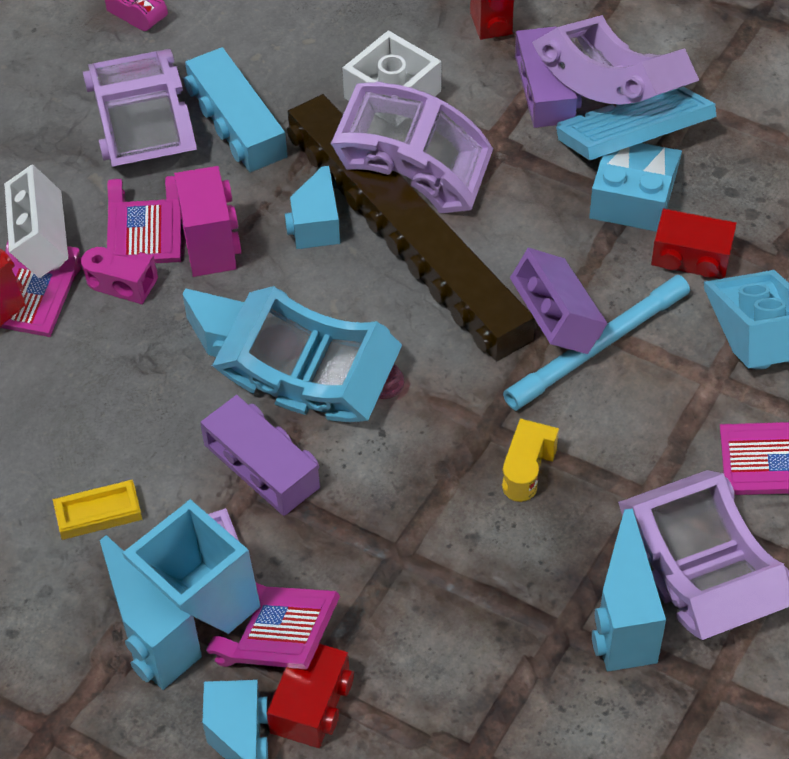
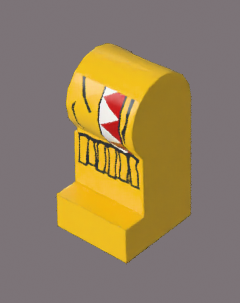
[502,418,559,502]

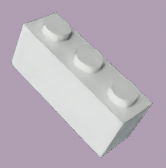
[4,164,68,278]

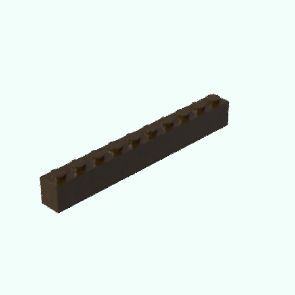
[286,94,535,362]

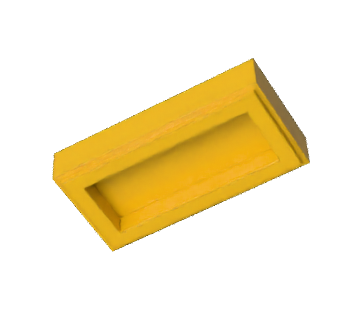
[52,479,143,540]

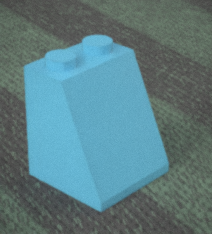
[123,499,261,634]

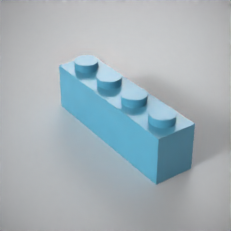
[184,47,287,172]

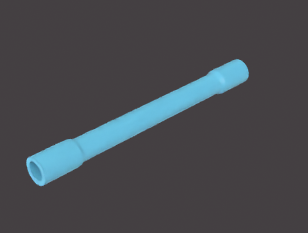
[503,275,690,411]

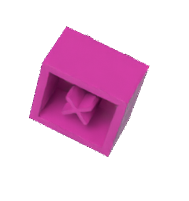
[174,166,241,277]

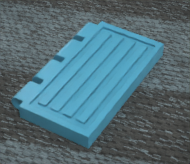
[556,87,717,160]

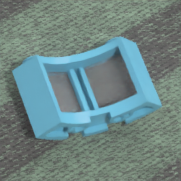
[212,286,402,422]

